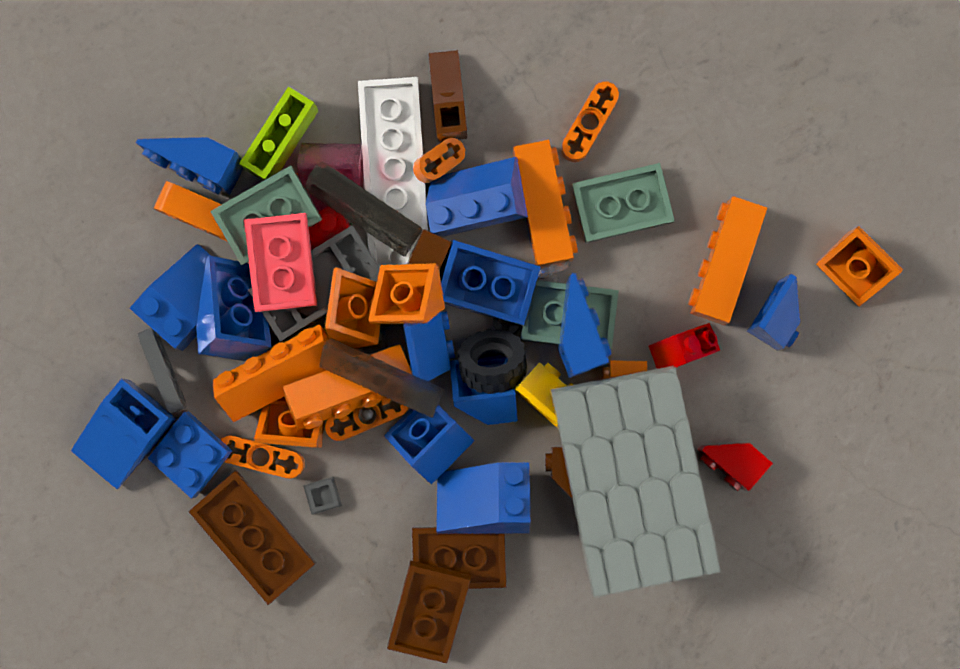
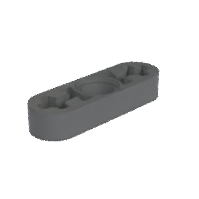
[138,328,187,414]

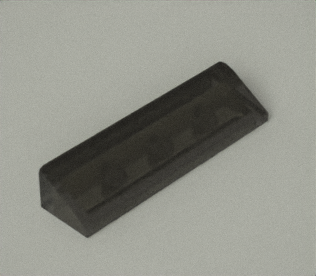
[304,161,422,257]
[319,338,445,418]

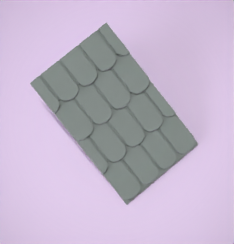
[551,366,721,597]

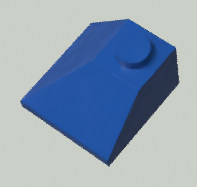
[747,274,800,351]
[450,355,518,425]

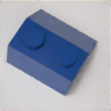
[404,311,455,386]
[384,392,475,485]

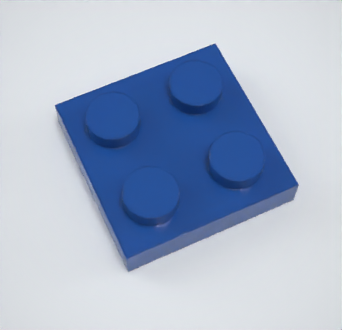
[148,411,232,499]

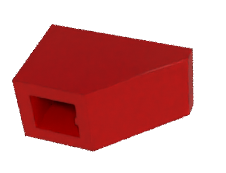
[648,323,721,369]
[698,443,773,491]

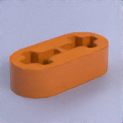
[413,138,466,183]

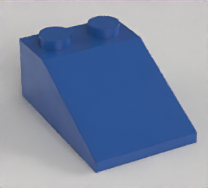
[439,240,541,326]
[129,244,211,351]
[196,255,271,361]
[436,462,530,534]

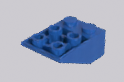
[136,137,244,195]
[558,273,612,378]
[71,378,177,489]

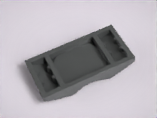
[248,225,380,342]

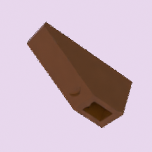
[429,50,468,142]

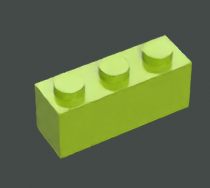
[239,86,319,181]

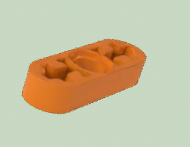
[562,81,619,162]
[325,394,410,441]
[221,436,305,478]

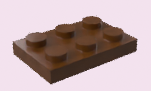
[412,527,506,589]
[387,560,471,664]

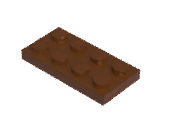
[188,471,316,605]

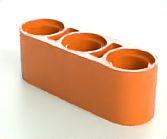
[154,181,228,242]

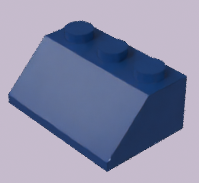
[426,157,528,237]

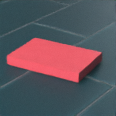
[244,213,317,312]

